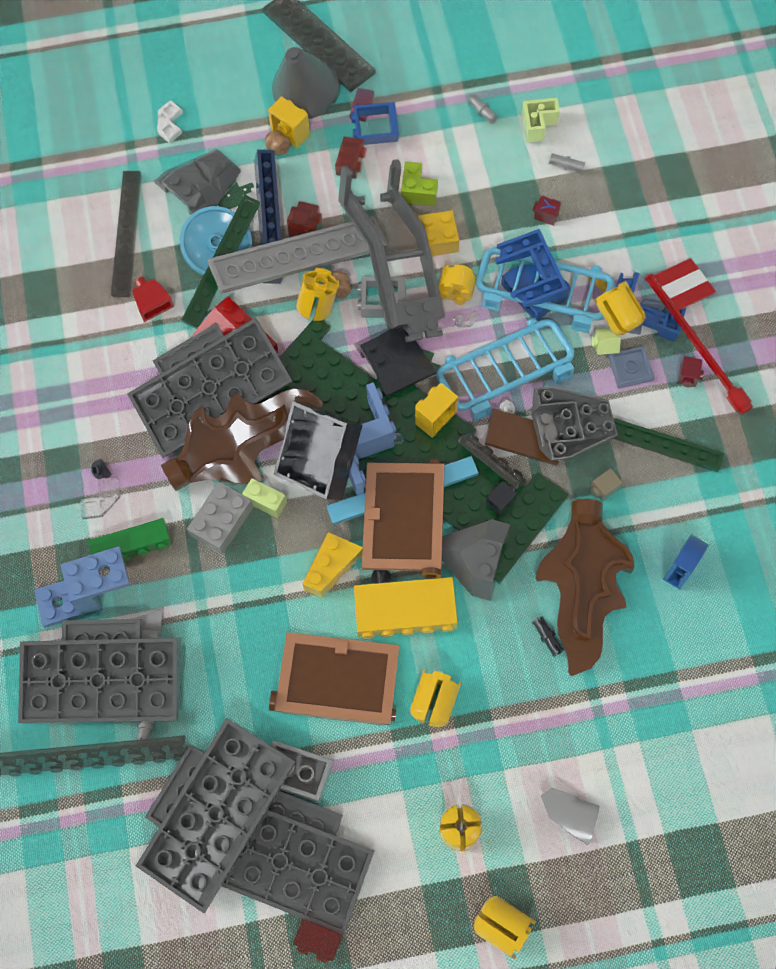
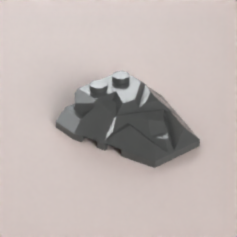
[154,149,241,215]

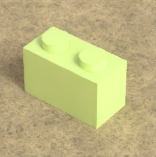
[242,478,287,518]

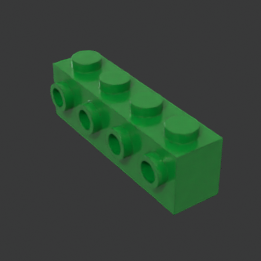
[88,518,173,568]

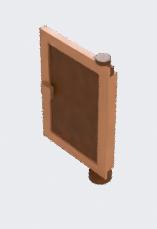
[362,459,444,579]
[269,632,399,725]

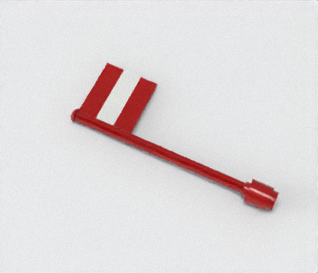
[644,258,753,415]

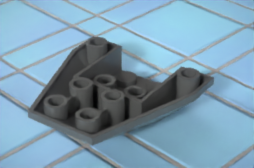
[532,387,618,461]

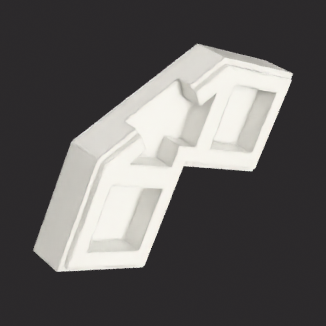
[157,100,183,144]

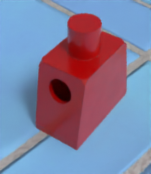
[132,277,174,322]

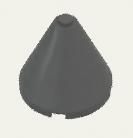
[272,47,340,119]

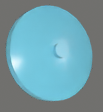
[180,206,252,275]

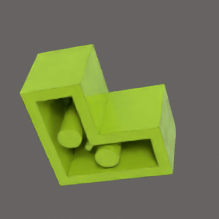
[401,161,438,206]

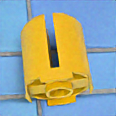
[296,268,339,321]
[594,281,646,335]
[410,669,462,727]
[439,804,482,852]
[474,896,537,960]

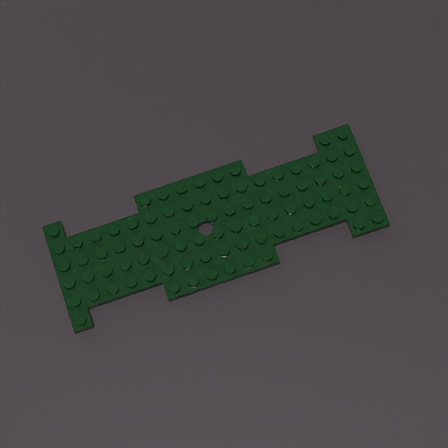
[256,320,569,584]

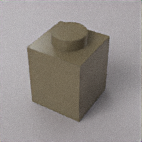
[590,468,623,502]

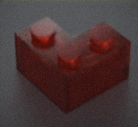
[287,201,322,238]

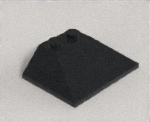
[354,327,436,397]

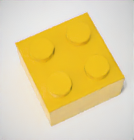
[268,96,310,148]
[417,210,459,256]
[415,383,458,438]

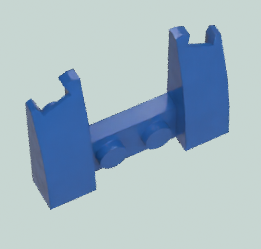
[495,228,568,307]
[615,272,687,341]

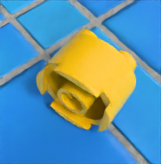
[438,264,477,305]

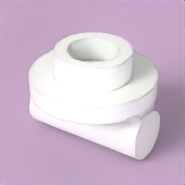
[498,400,515,414]

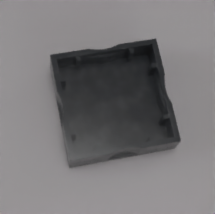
[273,401,363,500]

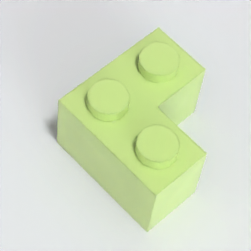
[521,98,560,143]

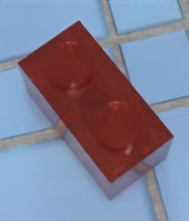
[335,136,367,179]
[293,919,344,964]

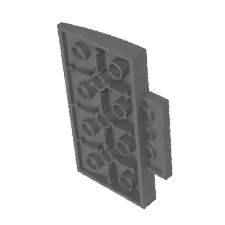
[127,318,293,458]
[18,619,181,723]
[136,718,296,913]
[221,791,375,935]

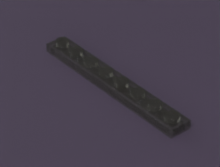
[111,171,142,297]

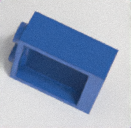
[351,102,399,146]

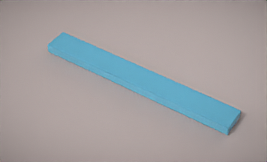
[327,456,478,525]

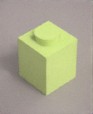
[592,328,621,355]

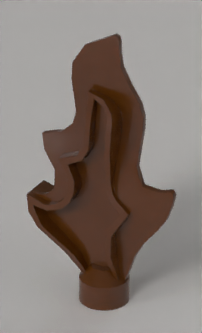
[161,389,323,491]
[535,499,634,676]

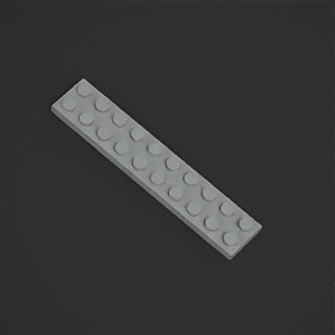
[208,215,388,294]

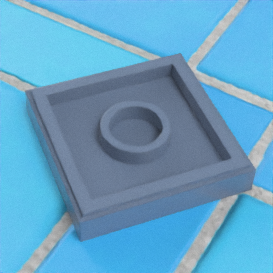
[608,346,655,389]

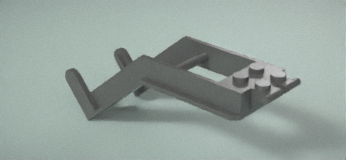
[338,159,445,342]

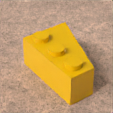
[302,532,363,598]

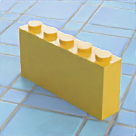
[354,577,457,639]

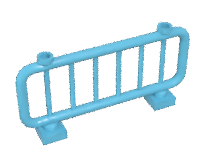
[475,247,615,334]
[436,318,574,422]

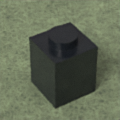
[486,481,517,516]

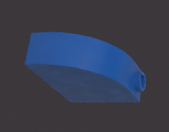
[501,264,570,321]
[663,534,709,590]

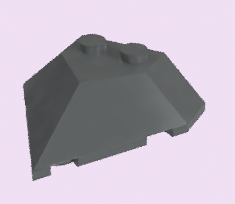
[442,519,511,601]

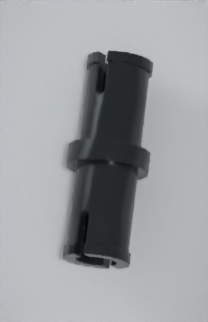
[532,616,564,657]

